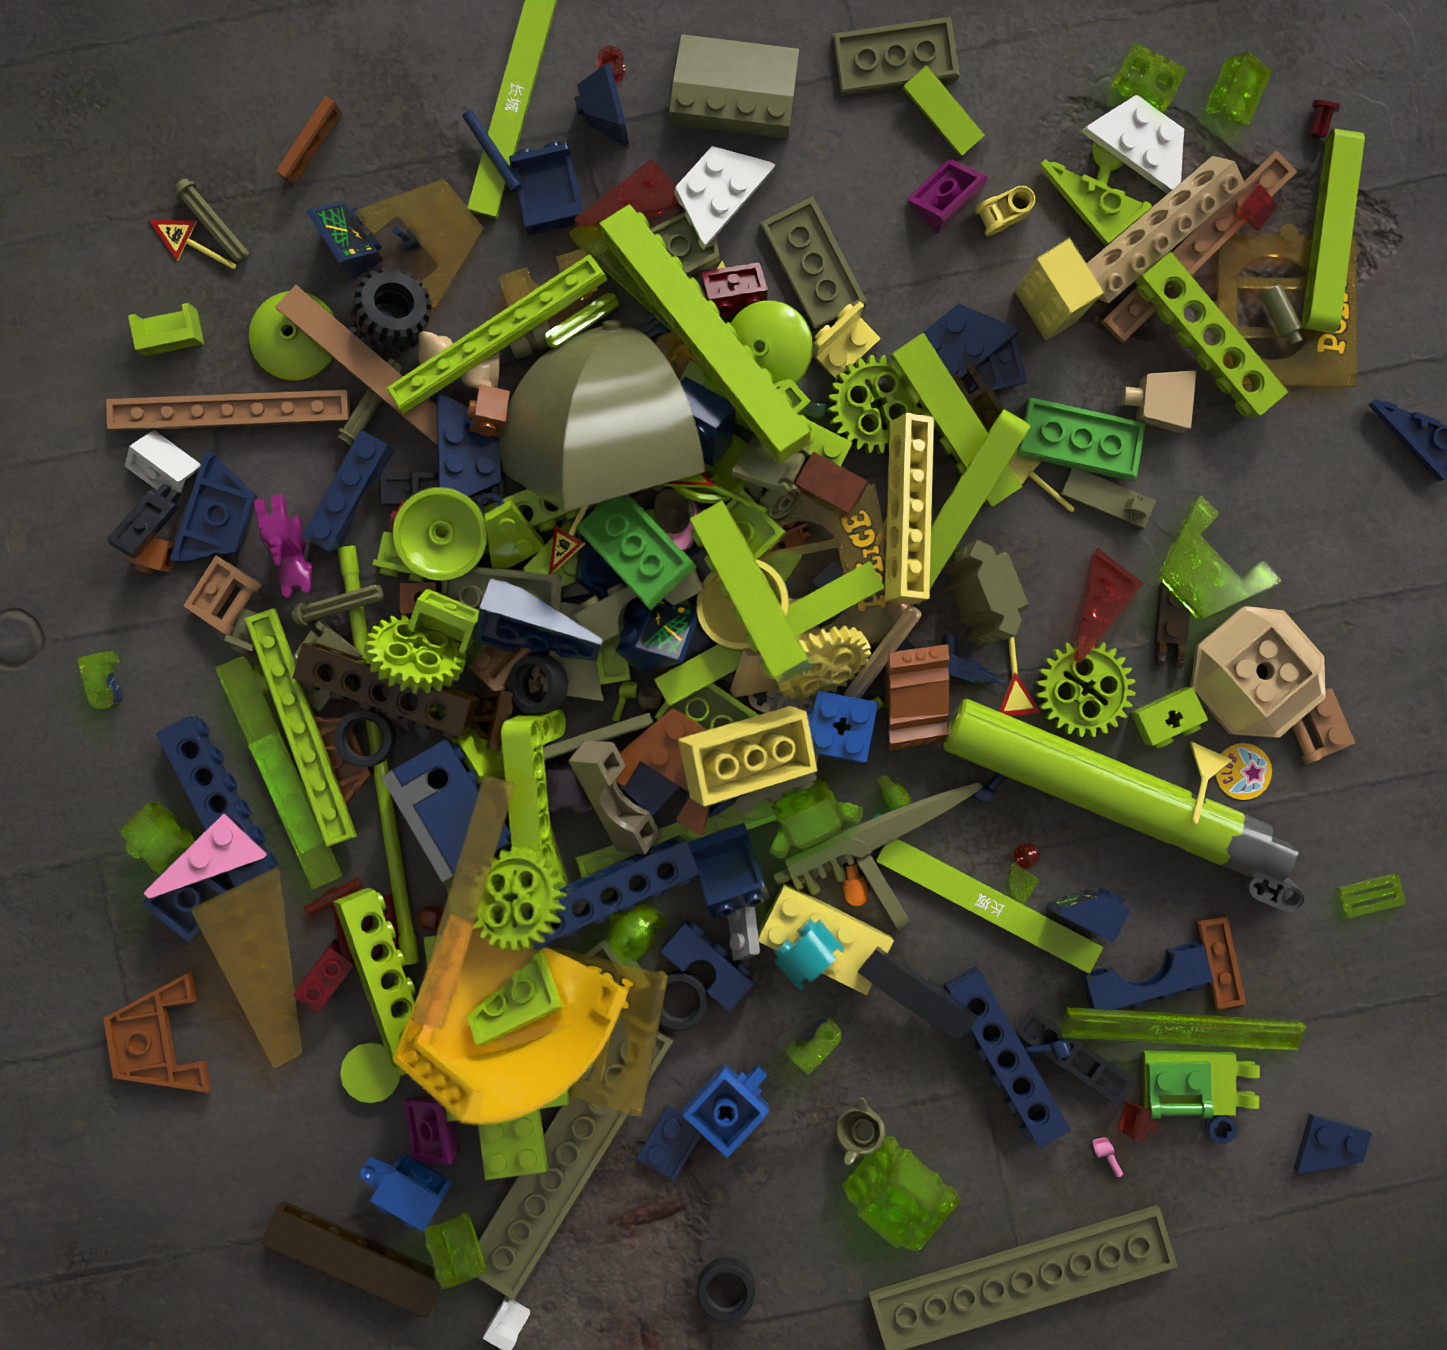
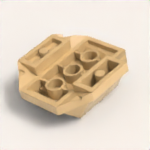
[1190,606,1326,738]

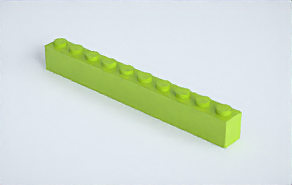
[600,204,811,464]

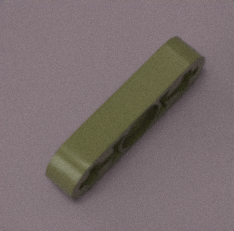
[854,854,912,931]

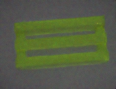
[1337,874,1406,918]

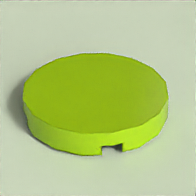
[340,1041,401,1103]

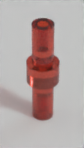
[304,877,363,917]

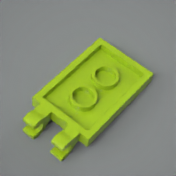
[1142,1051,1260,1116]

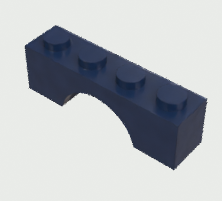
[302,430,395,554]
[1080,941,1214,1016]

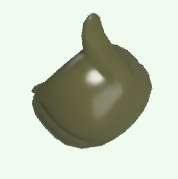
[835,1098,886,1165]

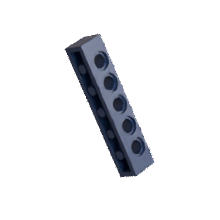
[156,716,280,895]
[518,835,700,950]
[944,966,1071,1149]

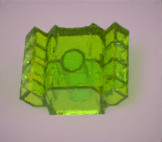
[769,779,864,859]
[842,1135,961,1251]

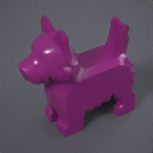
[253,494,313,599]

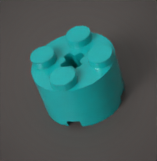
[774,919,845,990]

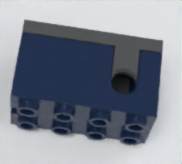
[381,739,512,891]

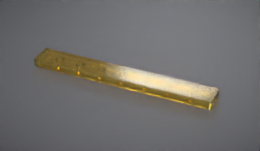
[412,775,515,1029]

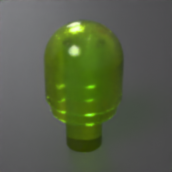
[877,774,911,811]

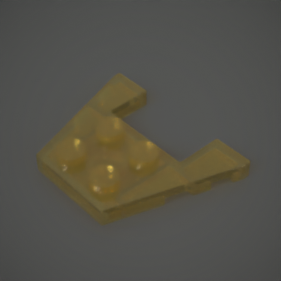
[355,179,483,308]

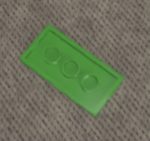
[1016,397,1146,482]
[576,494,697,610]

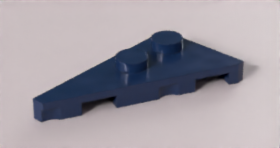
[1368,399,1447,481]

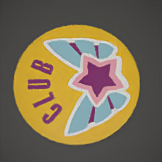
[1215,743,1272,800]

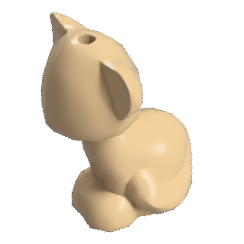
[418,331,500,389]

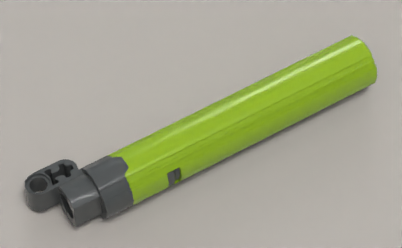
[943,699,1305,913]

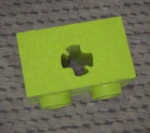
[1130,687,1208,748]

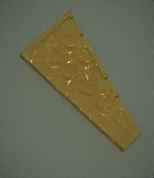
[191,866,302,1068]

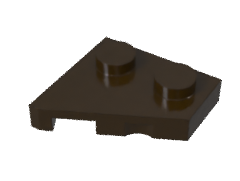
[472,690,513,752]

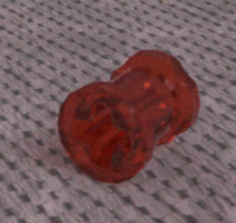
[597,46,626,84]

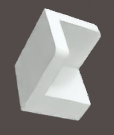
[483,1296,530,1350]

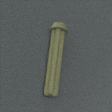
[173,179,249,263]
[338,358,402,446]
[292,585,384,626]

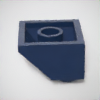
[574,64,629,145]

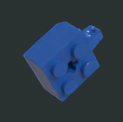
[806,691,878,765]
[682,1063,769,1158]
[359,1155,452,1232]

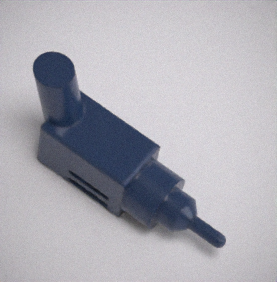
[945,634,1006,686]

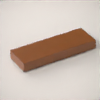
[276,95,342,186]
[1195,915,1246,1011]

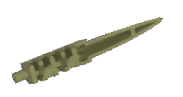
[774,783,983,895]

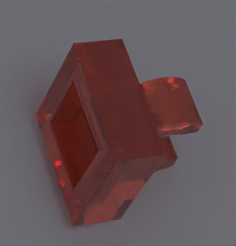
[1119,1101,1159,1142]

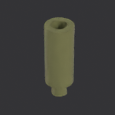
[1260,284,1303,346]

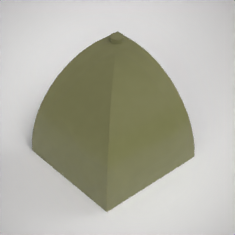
[500,320,705,512]

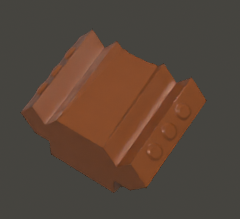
[884,644,950,751]

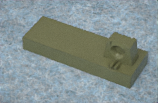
[1059,468,1156,529]

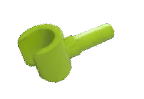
[612,681,637,722]

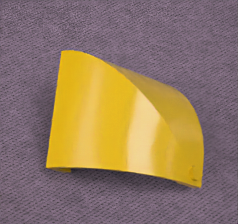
[392,913,628,1124]

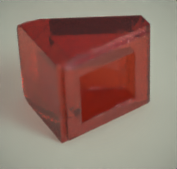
[1234,183,1278,231]

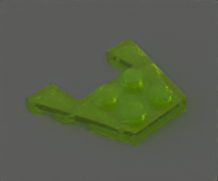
[1158,495,1281,620]

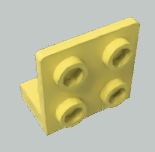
[812,301,881,381]

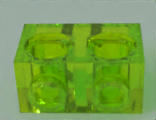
[1111,42,1188,112]

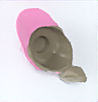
[650,483,701,551]

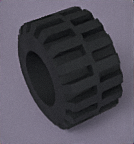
[351,267,432,353]

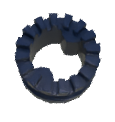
[476,493,505,519]
[1205,1115,1236,1144]

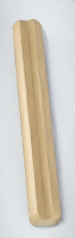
[844,605,922,699]

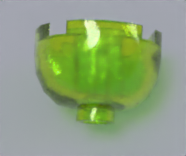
[607,902,667,964]

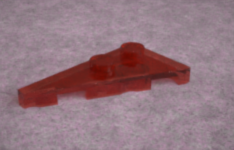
[573,158,684,228]
[1073,548,1144,664]

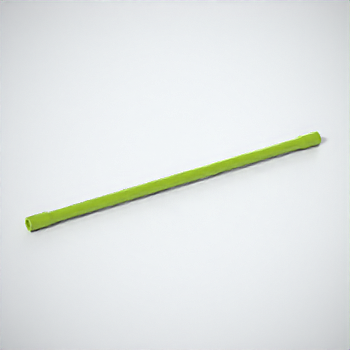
[337,546,420,965]

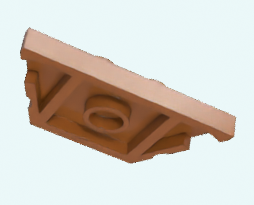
[314,716,373,805]

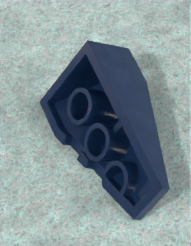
[474,578,603,661]

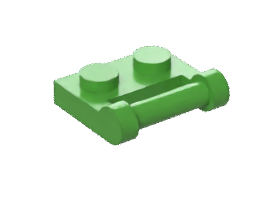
[1147,1061,1214,1119]

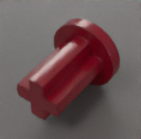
[1309,100,1340,138]

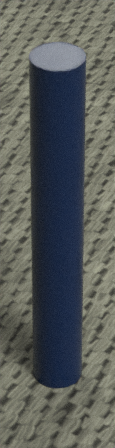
[462,110,522,192]

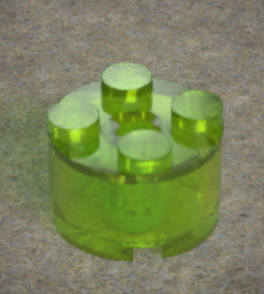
[119,801,194,874]

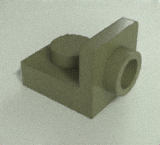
[224,608,259,655]

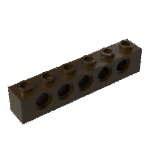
[293,642,481,739]

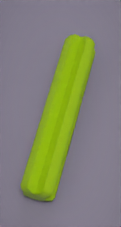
[544,293,619,348]

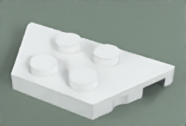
[1082,95,1184,194]
[674,146,775,250]

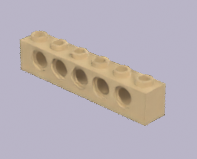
[1086,156,1246,303]

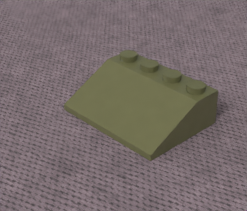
[669,34,799,139]

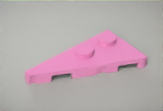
[144,814,268,898]

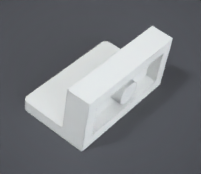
[125,430,201,493]

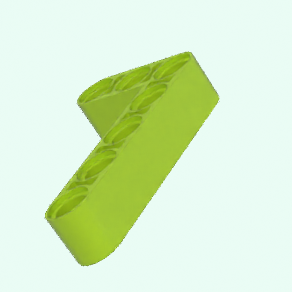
[501,709,566,860]

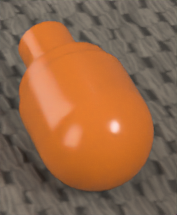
[843,863,869,906]

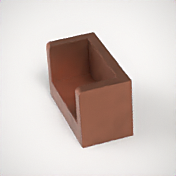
[795,452,867,518]

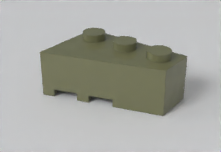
[543,602,606,701]

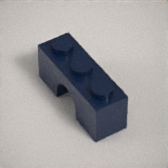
[660,920,753,1012]

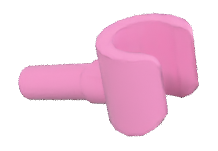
[1092,1137,1123,1177]

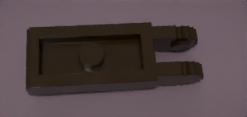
[952,363,1004,432]
[1154,582,1193,668]

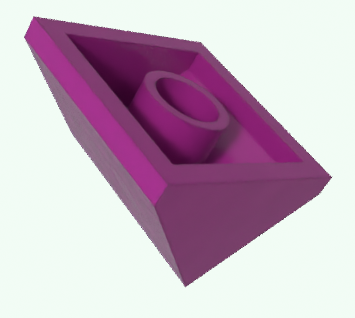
[907,158,988,233]
[403,1095,460,1165]

